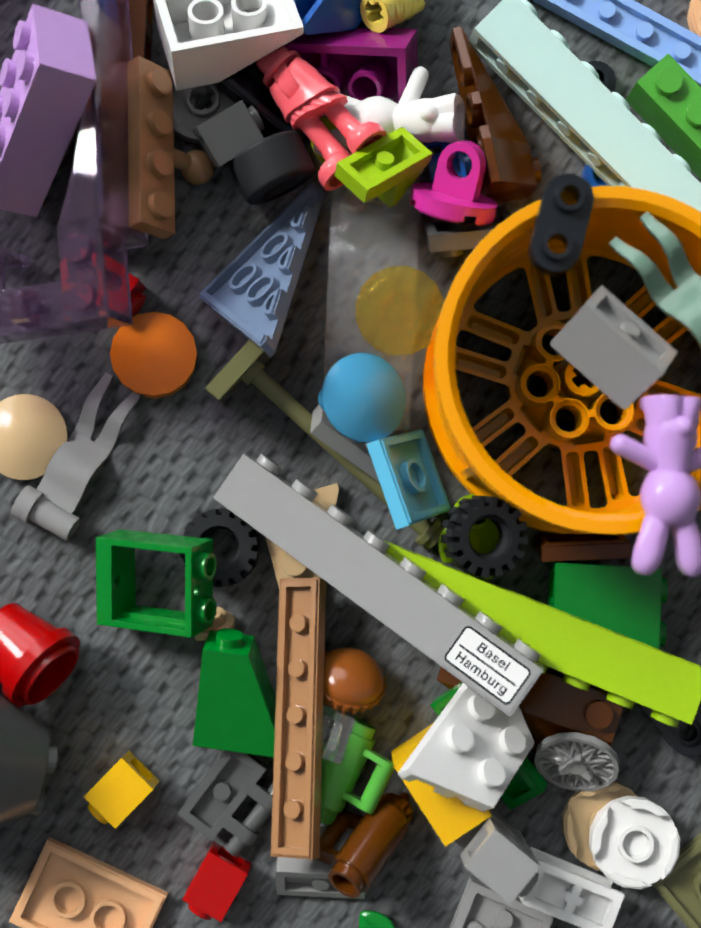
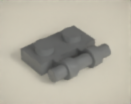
[177,751,273,858]

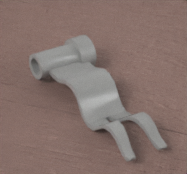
[11,372,142,541]

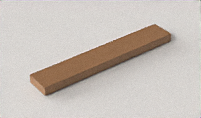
[271,578,326,859]

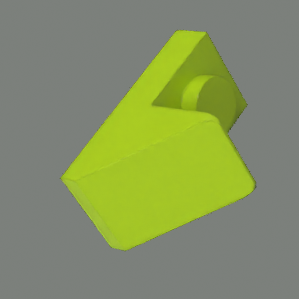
[335,127,433,208]

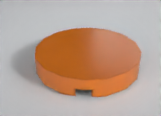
[110,311,198,399]

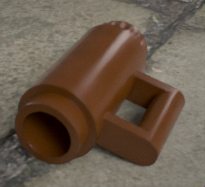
[317,792,413,898]

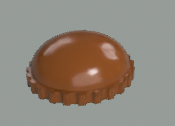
[323,647,387,714]

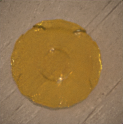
[355,266,444,356]

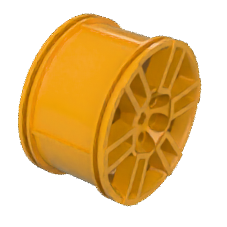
[422,186,701,534]

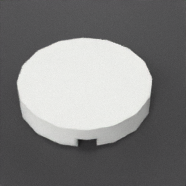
[588,796,680,889]

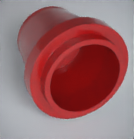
[0,603,80,706]

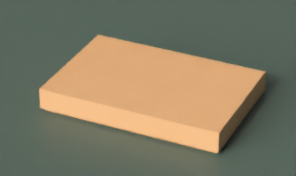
[9,837,169,928]

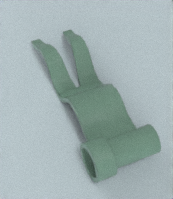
[609,212,701,347]

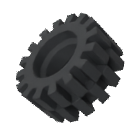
[441,495,529,578]

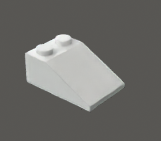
[154,0,304,91]

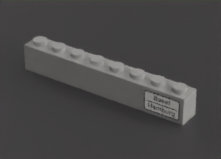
[213,453,545,717]

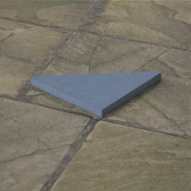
[198,182,325,357]

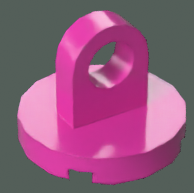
[408,140,498,226]

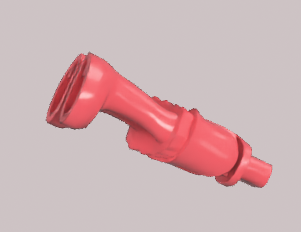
[256,45,387,191]

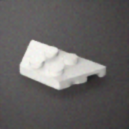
[397,683,534,812]

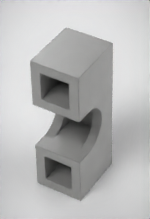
[455,809,541,905]

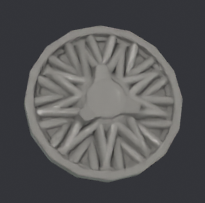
[534,732,620,791]

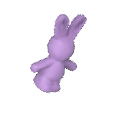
[610,395,701,577]

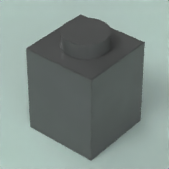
[193,100,265,169]

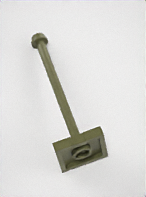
[205,340,444,549]

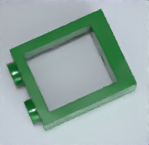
[96,529,217,638]

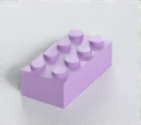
[0,4,97,218]

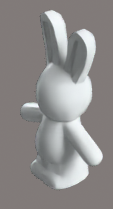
[313,66,465,174]

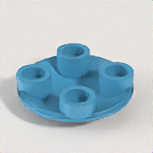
[318,353,406,444]

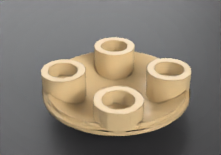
[0,394,68,480]

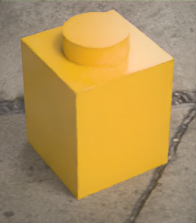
[84,751,160,829]

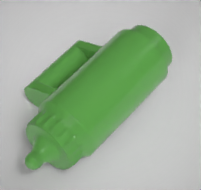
[320,713,395,825]

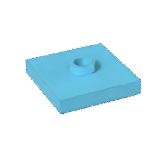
[366,429,451,530]

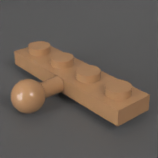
[127,56,214,239]

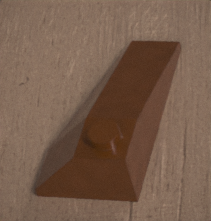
[449,26,541,203]
[437,667,623,753]

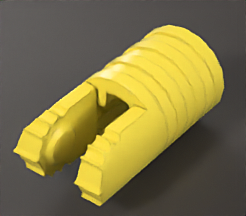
[360,0,426,33]

